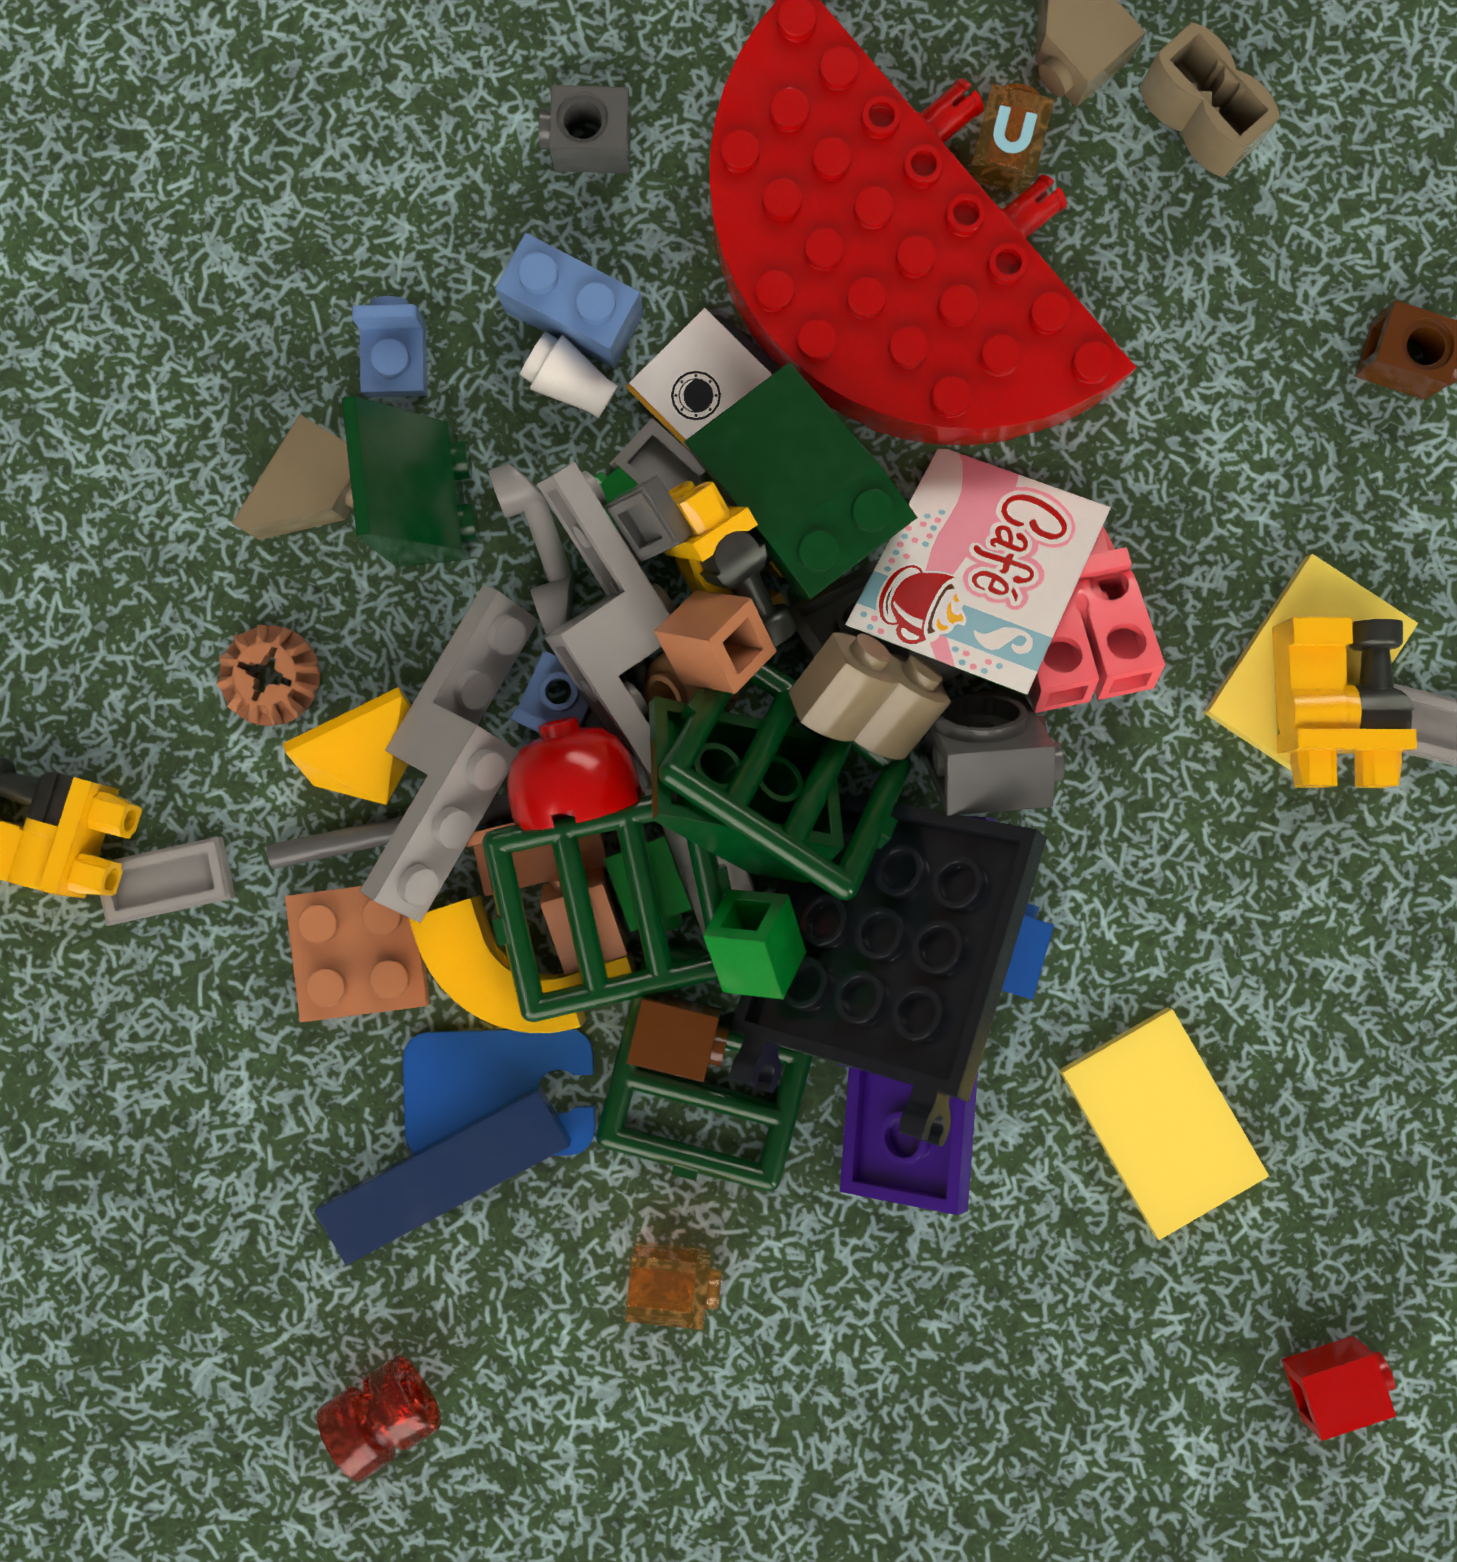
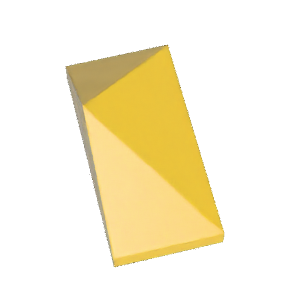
[283,687,412,805]

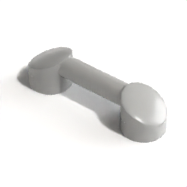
[488,464,575,635]

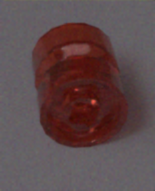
[317,1355,441,1482]

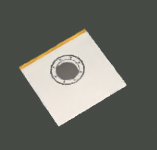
[625,308,772,451]

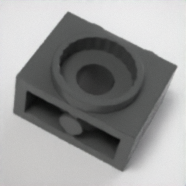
[923,694,1064,816]

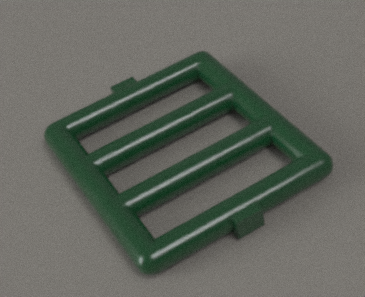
[658,662,912,900]
[482,794,731,1022]
[596,941,813,1191]

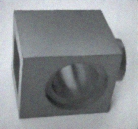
[539,85,632,174]

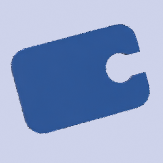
[403,1028,596,1156]

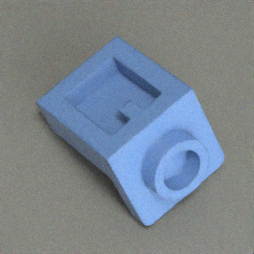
[352,296,427,397]

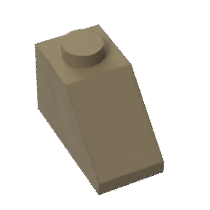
[1035,0,1146,107]
[232,414,353,540]

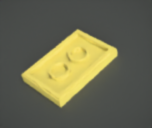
[1203,554,1418,771]
[1059,1007,1269,1240]

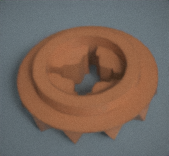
[216,625,320,726]

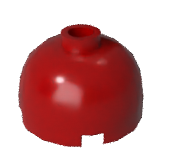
[507,716,643,831]

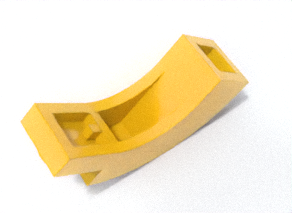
[408,895,637,1033]

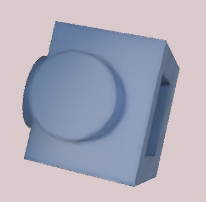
[510,650,591,733]

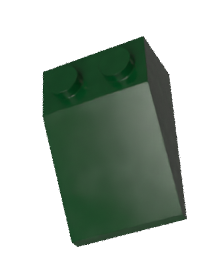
[684,362,918,600]
[342,396,479,568]
[649,696,844,883]

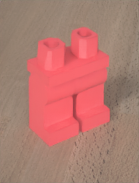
[1029,526,1165,713]

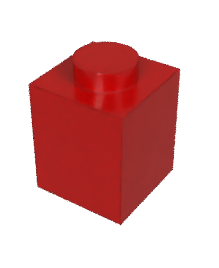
[1281,1336,1397,1441]

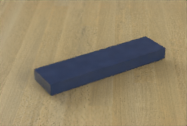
[314,1085,571,1265]

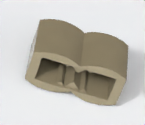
[1140,22,1280,178]
[789,633,951,760]

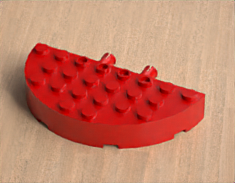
[710,0,1137,445]

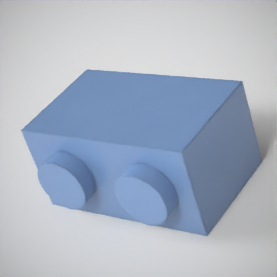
[495,232,644,369]

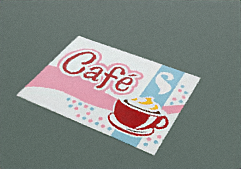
[845,449,1111,695]

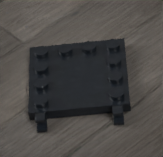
[730,793,1047,1147]

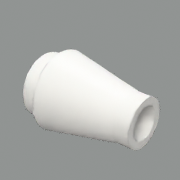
[520,332,618,418]

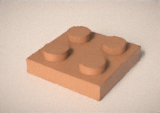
[285,886,430,1022]

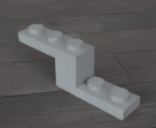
[537,462,676,796]
[360,584,539,923]

